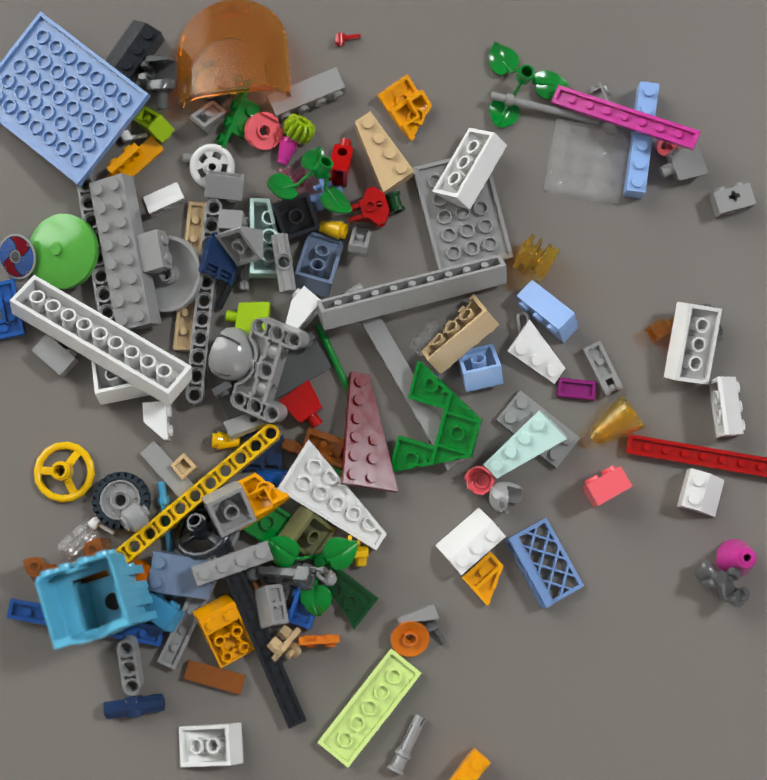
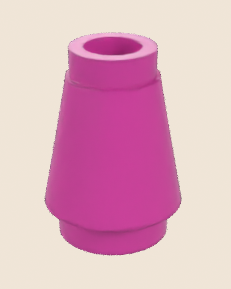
[277,136,298,165]

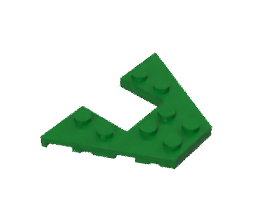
[391,361,482,472]

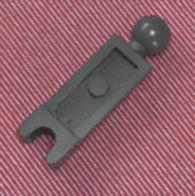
[245,565,316,590]

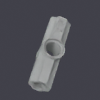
[271,233,296,293]

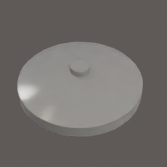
[152,235,204,312]

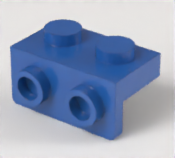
[287,587,316,630]

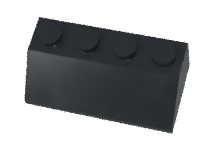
[105,20,165,83]

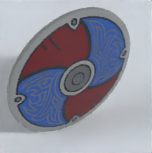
[0,234,36,279]

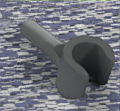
[425,620,446,645]

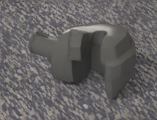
[138,55,178,110]

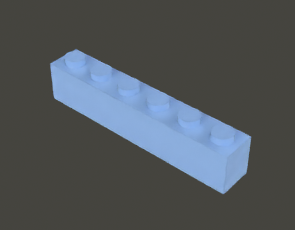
[623,81,659,199]

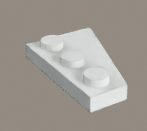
[507,320,565,384]

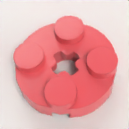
[244,112,283,150]

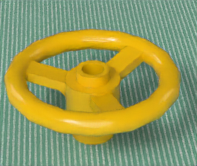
[34,442,95,503]

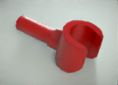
[334,33,360,46]

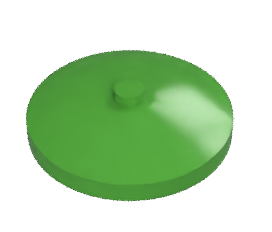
[30,213,99,290]

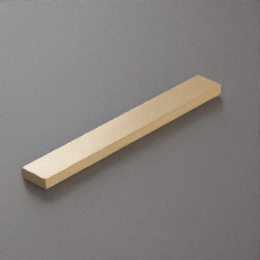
[173,201,206,352]

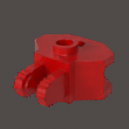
[348,186,390,228]

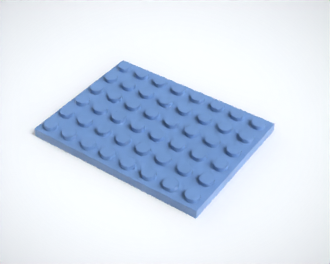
[0,11,151,186]

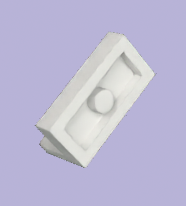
[143,182,187,218]

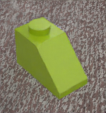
[133,106,175,143]

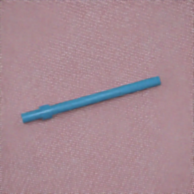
[157,481,180,598]

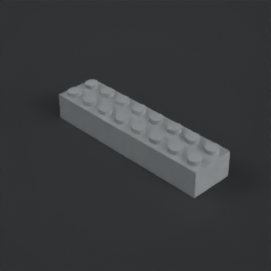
[89,173,162,332]

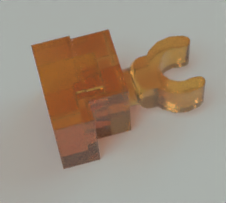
[645,317,674,344]

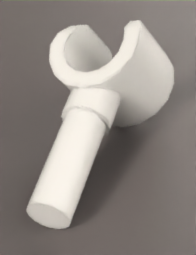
[120,130,148,144]
[88,517,115,535]

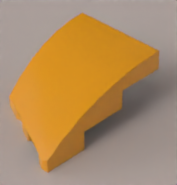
[376,74,432,141]
[238,473,289,531]

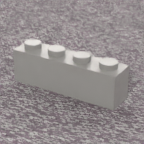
[267,67,346,121]
[190,541,273,586]

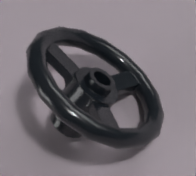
[174,505,232,560]

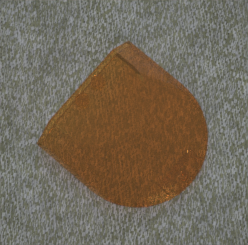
[177,0,292,109]

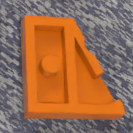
[299,634,340,648]

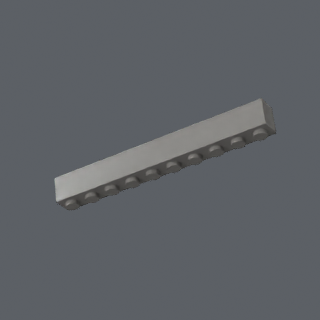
[317,254,507,330]

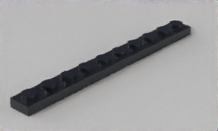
[212,539,307,729]

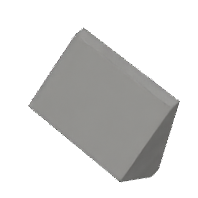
[216,226,263,266]

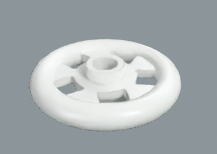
[189,144,235,188]

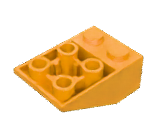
[192,593,255,668]

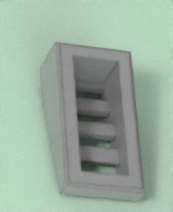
[397,604,439,623]

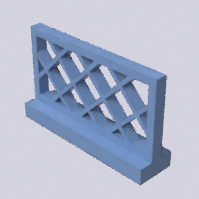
[504,518,584,609]

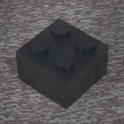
[271,191,320,239]

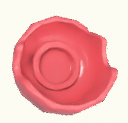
[464,465,495,495]

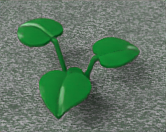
[488,41,569,128]
[266,146,352,213]
[268,536,358,616]

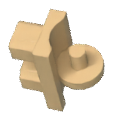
[267,625,302,662]

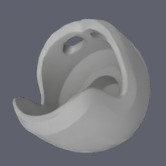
[489,481,523,514]

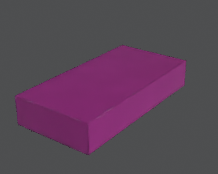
[556,377,597,401]

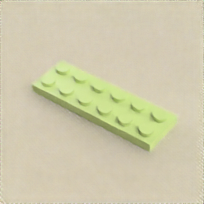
[317,648,422,767]

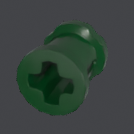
[385,191,405,215]

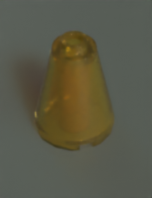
[589,395,645,445]

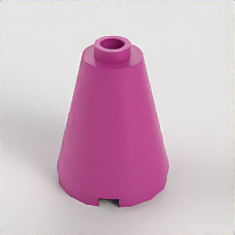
[716,539,756,577]

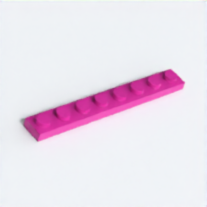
[551,85,701,151]

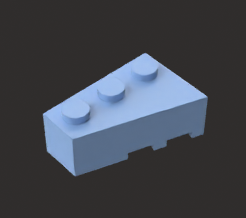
[517,280,579,344]

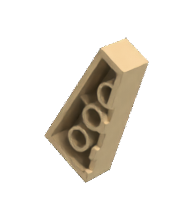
[355,111,414,195]
[421,293,499,374]

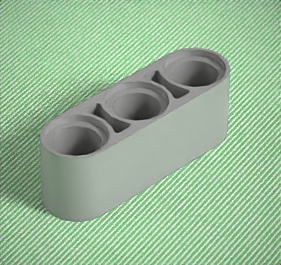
[117,635,144,696]

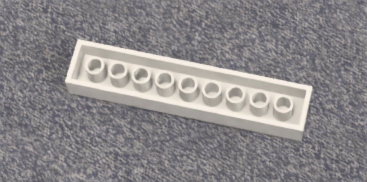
[9,275,192,406]

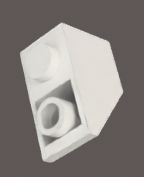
[142,401,173,441]

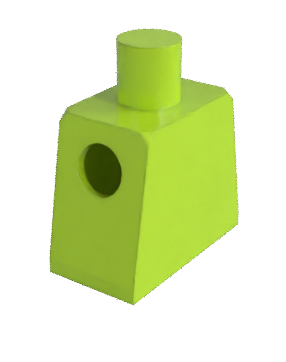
[225,302,271,334]

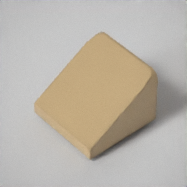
[170,453,199,480]

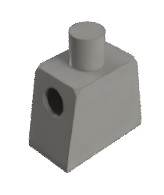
[659,142,709,181]

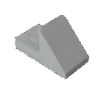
[190,100,227,134]
[348,225,372,257]

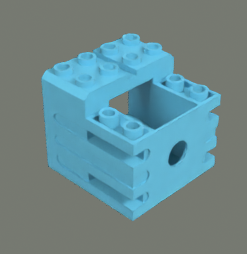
[35,549,158,650]

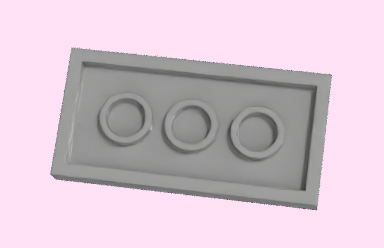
[496,390,580,468]

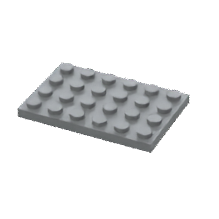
[412,158,513,270]

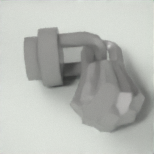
[302,563,337,586]

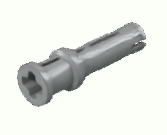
[387,714,427,775]

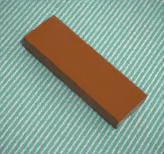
[184,659,246,694]

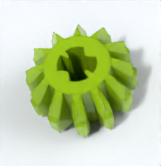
[283,113,316,144]

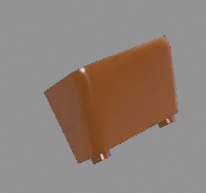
[23,537,112,584]

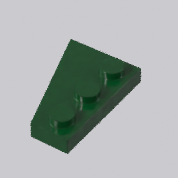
[322,564,378,630]

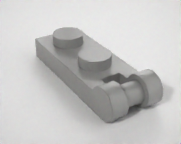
[582,341,623,397]

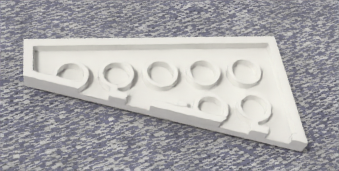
[277,439,387,550]

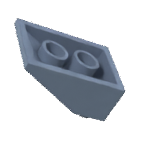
[294,231,345,298]
[148,550,213,600]

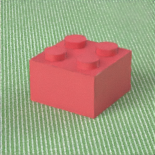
[581,465,632,507]

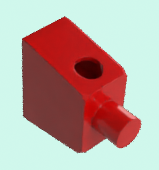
[328,138,353,187]
[279,380,323,428]

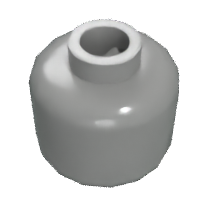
[119,503,150,532]

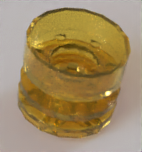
[513,234,560,284]

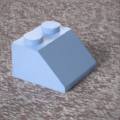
[458,344,504,392]

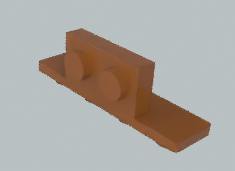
[281,427,344,470]

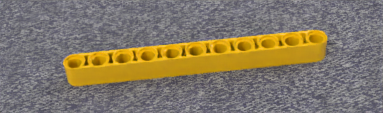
[116,424,281,564]

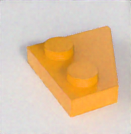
[462,551,504,606]

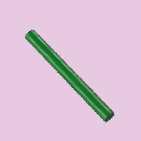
[314,323,348,395]

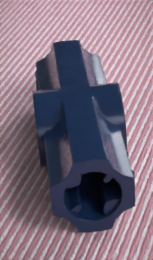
[103,693,166,719]

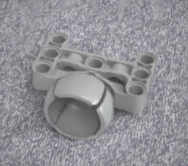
[208,317,309,423]

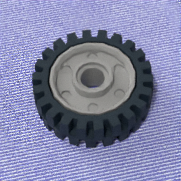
[91,472,151,529]

